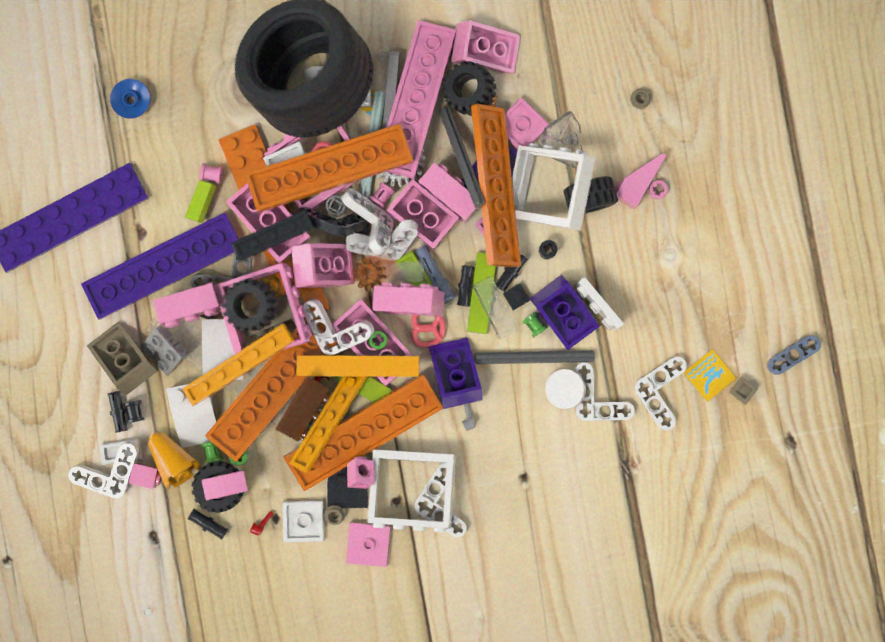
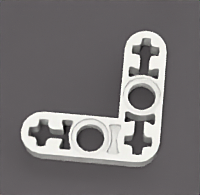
[342,188,394,255]
[346,220,418,261]
[303,299,374,356]
[634,357,686,430]
[575,362,635,421]
[69,441,139,498]
[415,463,466,537]

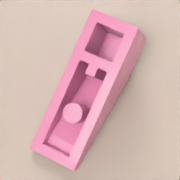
[615,153,666,209]

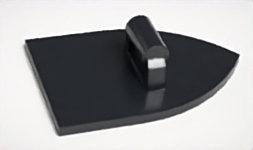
[327,467,368,508]

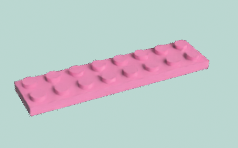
[386,20,456,179]

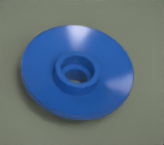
[110,79,150,119]

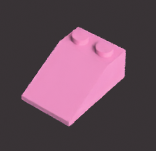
[451,20,520,74]

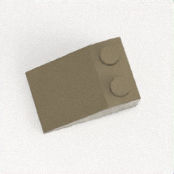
[87,321,157,396]

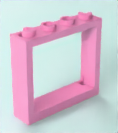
[264,125,357,210]
[214,263,312,354]

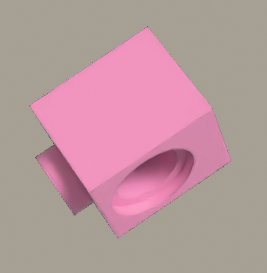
[347,456,374,489]
[129,463,161,489]

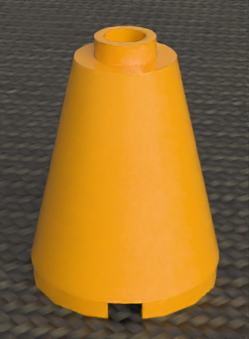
[148,432,200,489]

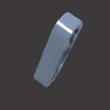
[767,335,821,375]

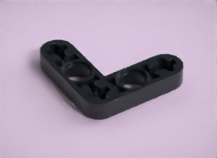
[298,207,370,237]

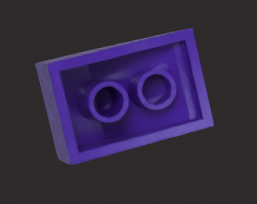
[529,275,600,350]
[429,337,483,409]

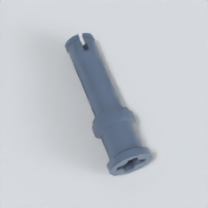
[415,245,457,304]

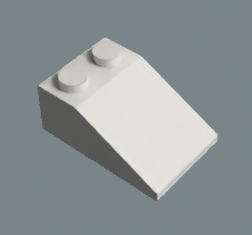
[166,384,218,448]

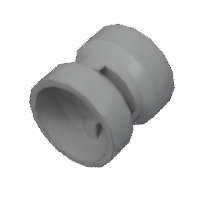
[326,195,347,218]

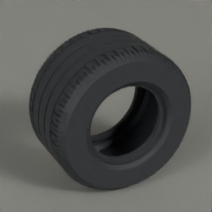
[234,0,373,138]

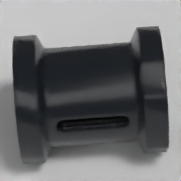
[538,240,558,260]
[123,400,145,423]

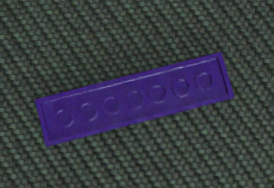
[0,163,149,273]
[81,213,239,320]

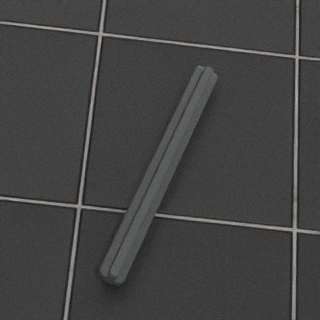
[439,106,485,208]
[475,350,595,364]

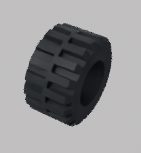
[442,61,497,116]
[563,176,618,214]
[222,280,279,332]
[191,461,244,513]

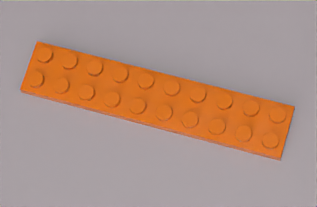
[218,125,330,324]

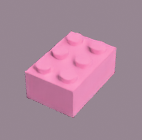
[419,163,479,224]
[387,179,459,251]
[292,243,355,288]
[152,283,221,328]
[373,283,445,316]

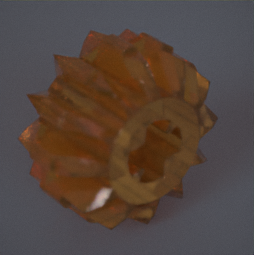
[352,257,387,291]

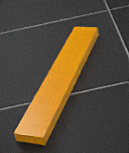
[182,324,295,406]
[297,355,419,377]
[289,376,368,474]

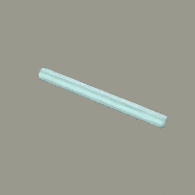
[359,91,386,199]

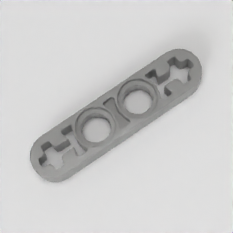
[383,51,400,128]

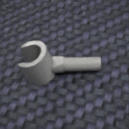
[462,403,475,431]

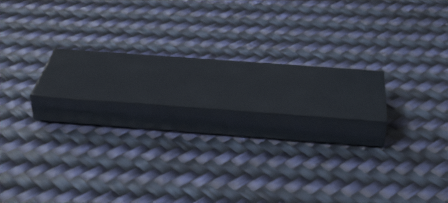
[231,210,314,262]

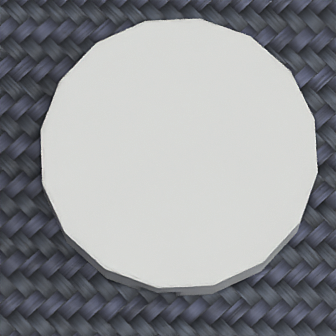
[545,369,586,409]

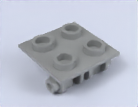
[141,325,188,376]

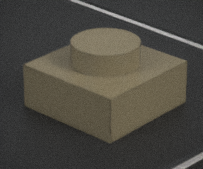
[729,377,758,405]

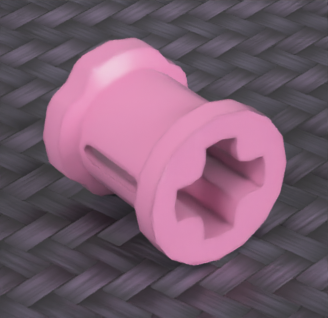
[199,163,223,184]
[369,182,395,209]

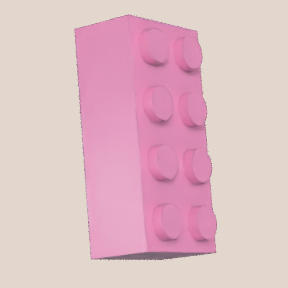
[226,183,311,264]
[332,299,413,386]

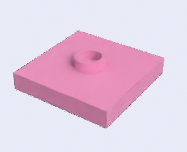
[505,97,550,150]
[346,522,390,567]

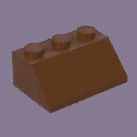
[275,376,331,442]

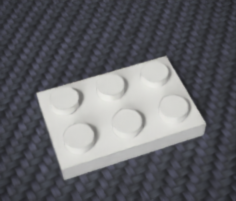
[575,277,624,331]

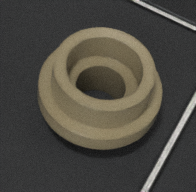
[630,89,651,109]
[324,505,345,525]

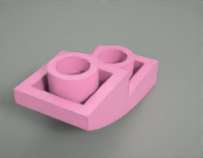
[202,471,248,500]

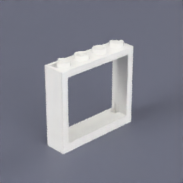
[512,143,595,231]
[368,450,456,532]

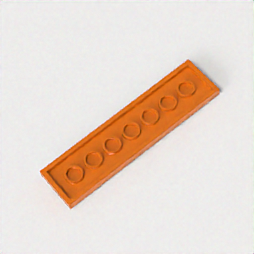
[471,104,521,267]
[245,124,413,213]
[205,317,338,462]
[283,373,443,492]

